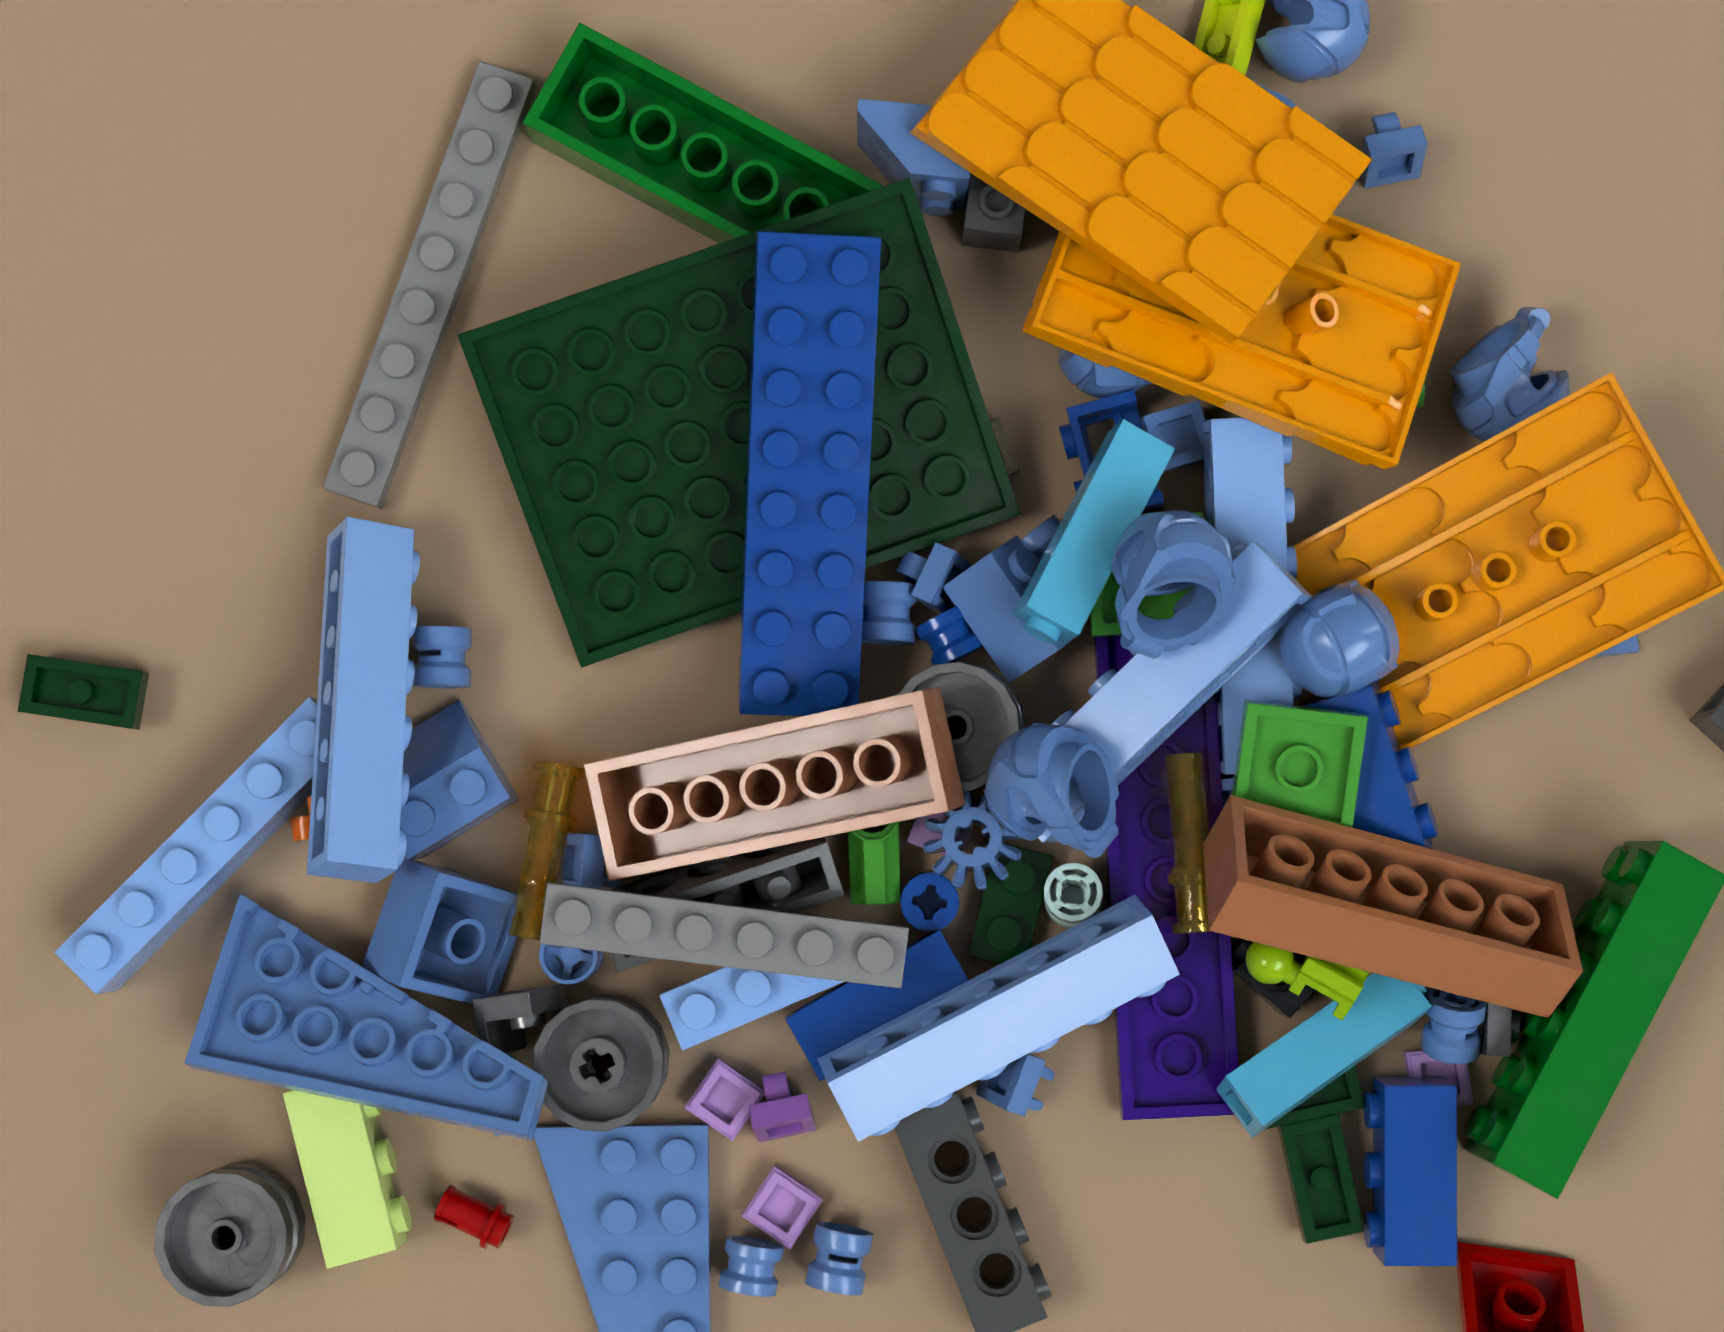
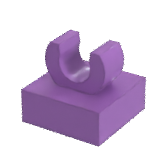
[749,1071,816,1143]

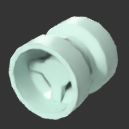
[1044,863,1103,929]

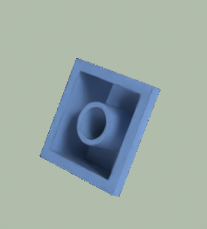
[857,99,970,216]
[400,700,520,859]
[362,857,531,1004]

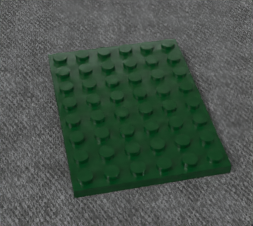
[457,178,1021,668]

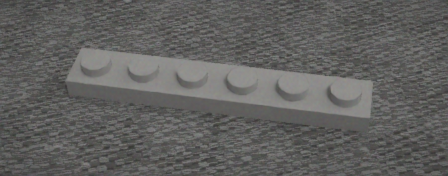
[539,882,909,988]

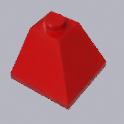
[1457,1242,1585,1332]

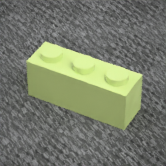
[283,1090,412,1269]

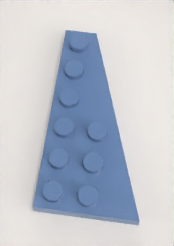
[185,893,548,1141]
[534,1123,711,1332]

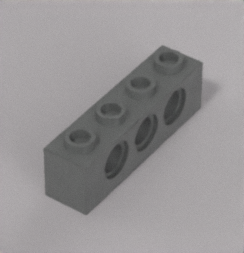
[610,837,844,972]
[895,1091,1052,1332]

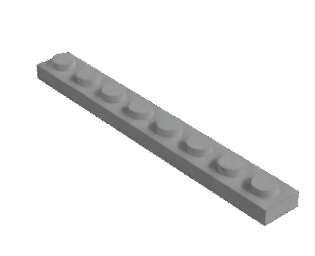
[323,61,536,509]

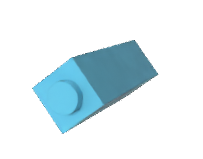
[1012,419,1175,644]
[1216,973,1432,1138]

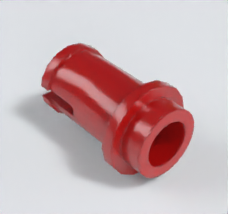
[433,1185,514,1249]

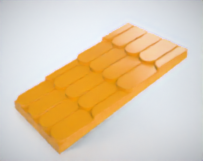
[910,0,1373,342]
[1022,214,1462,470]
[1293,372,1724,749]

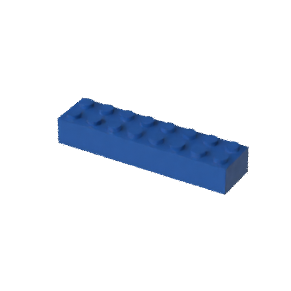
[738,231,881,716]

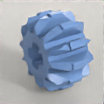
[923,791,1022,890]

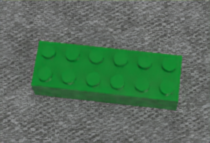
[523,22,883,243]
[1463,841,1724,1199]

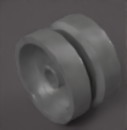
[898,662,1025,791]
[532,995,670,1132]
[154,1163,306,1307]

